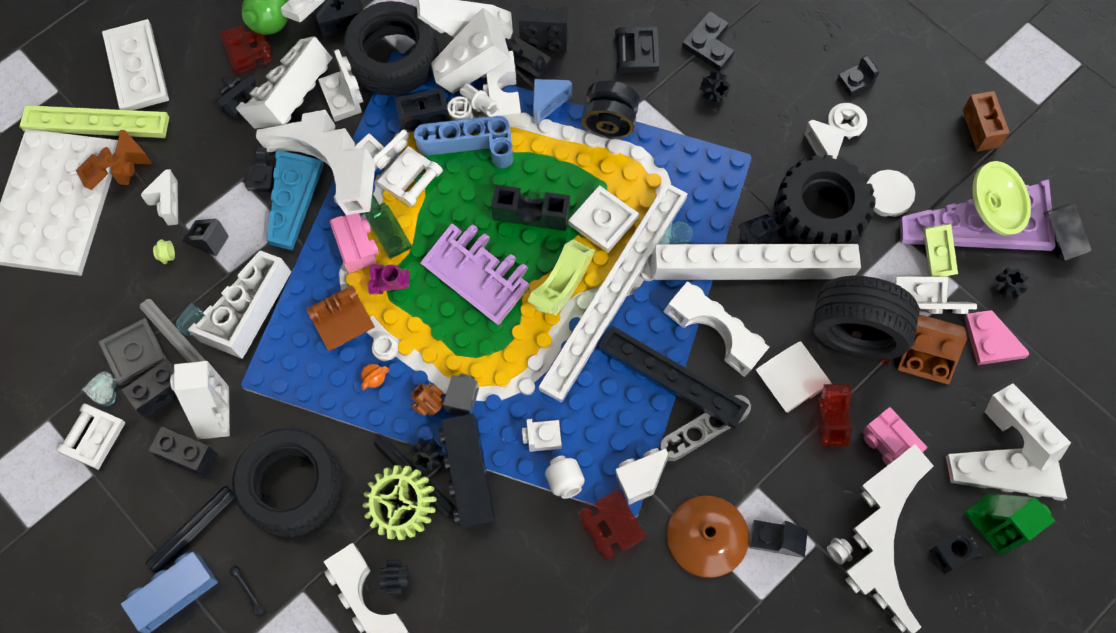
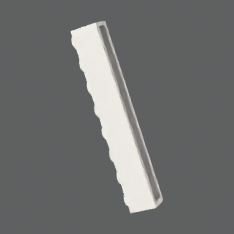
[651,244,861,280]

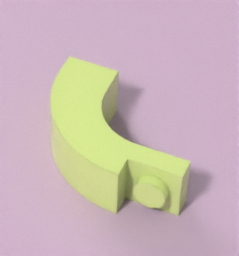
[528,239,595,315]

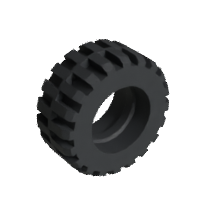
[774,155,876,244]

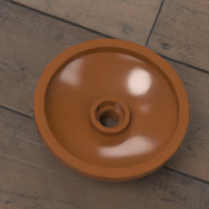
[667,496,749,578]

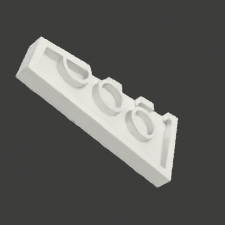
[946,448,1067,501]

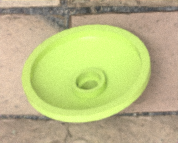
[972,161,1031,236]

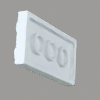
[102,19,169,111]

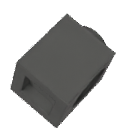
[443,374,479,416]

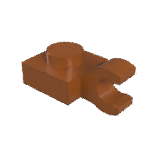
[76,147,121,190]

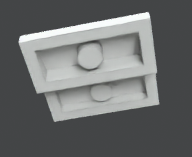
[756,341,832,413]

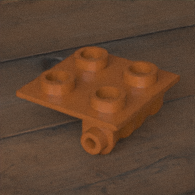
[306,286,375,351]

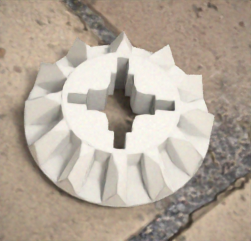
[827,103,867,139]

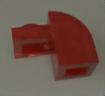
[817,384,853,446]

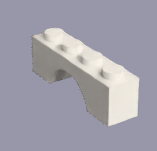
[664,281,769,377]
[324,543,409,633]

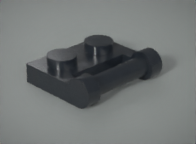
[615,26,659,75]

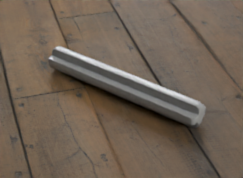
[140,299,206,363]

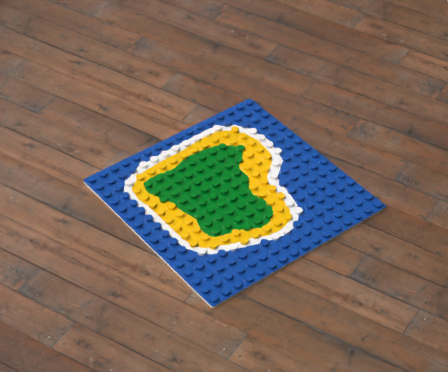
[241,51,752,519]

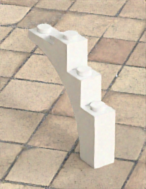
[256,110,375,215]
[845,444,933,633]

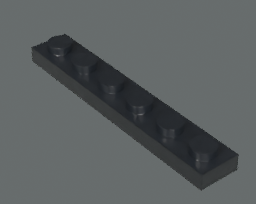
[598,325,749,429]

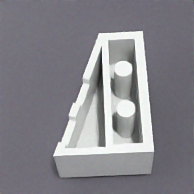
[431,8,510,94]
[170,361,230,440]

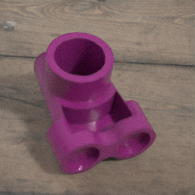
[368,264,410,294]

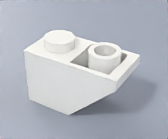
[615,448,668,505]

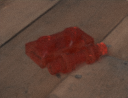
[220,25,272,75]
[579,489,647,560]

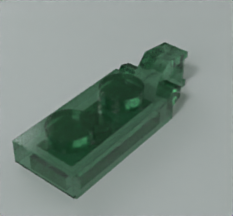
[365,193,412,259]

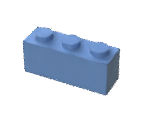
[121,552,218,633]

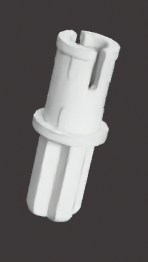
[460,84,499,117]

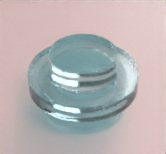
[667,222,693,244]

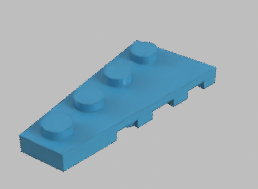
[267,150,324,250]

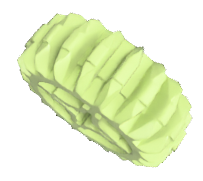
[362,465,437,540]

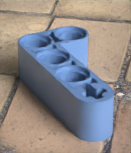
[414,116,513,168]

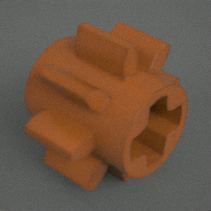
[411,383,444,416]

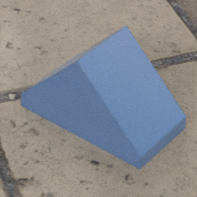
[533,79,572,124]

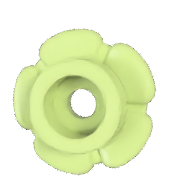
[153,239,175,264]

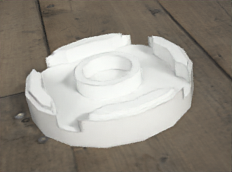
[867,170,915,217]

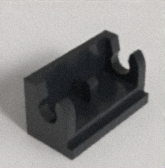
[1044,203,1092,261]

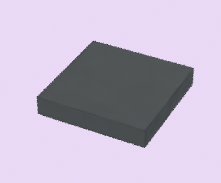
[98,318,167,387]

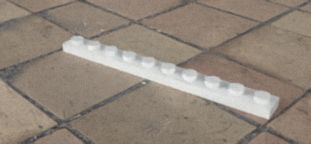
[539,183,688,403]

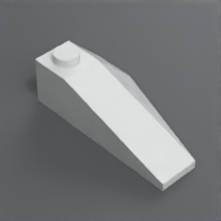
[417,0,513,39]

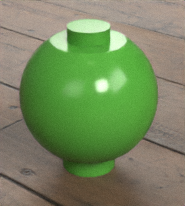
[241,0,289,35]

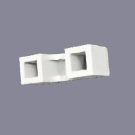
[482,51,522,127]
[985,384,1071,471]

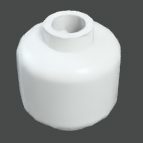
[545,456,585,499]

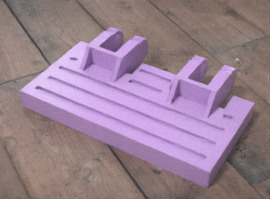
[421,224,530,325]

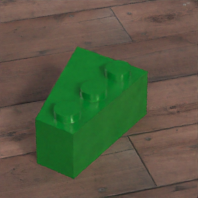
[964,494,1055,556]

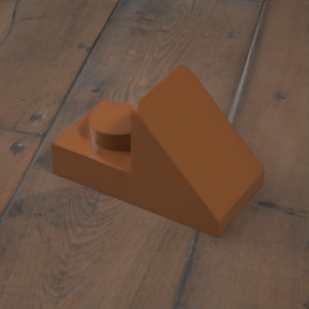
[111,130,152,185]

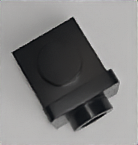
[837,55,879,97]

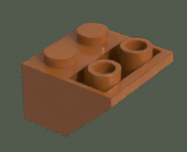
[897,314,967,385]

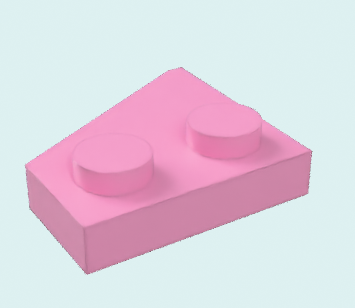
[964,310,1029,365]

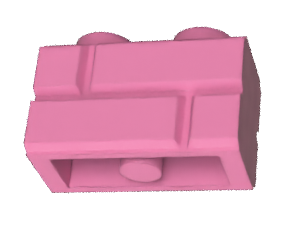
[330,213,379,273]
[862,407,928,466]

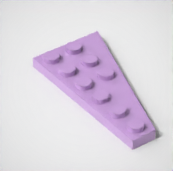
[900,179,1056,251]

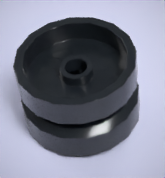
[582,81,640,139]

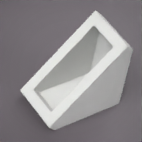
[804,120,846,159]

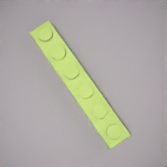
[20,105,169,138]

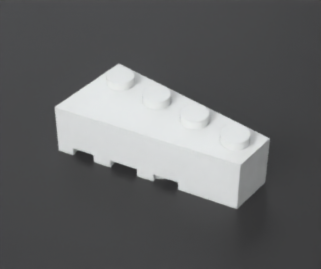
[236,36,332,129]
[188,251,291,359]

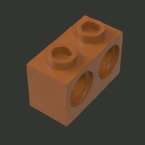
[962,91,1010,151]

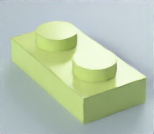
[923,223,958,276]

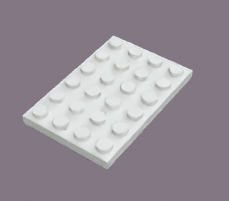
[0,129,118,276]

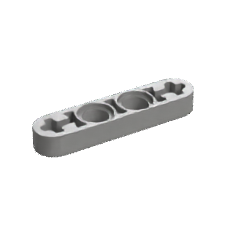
[660,395,751,461]

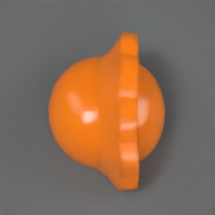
[361,364,390,391]

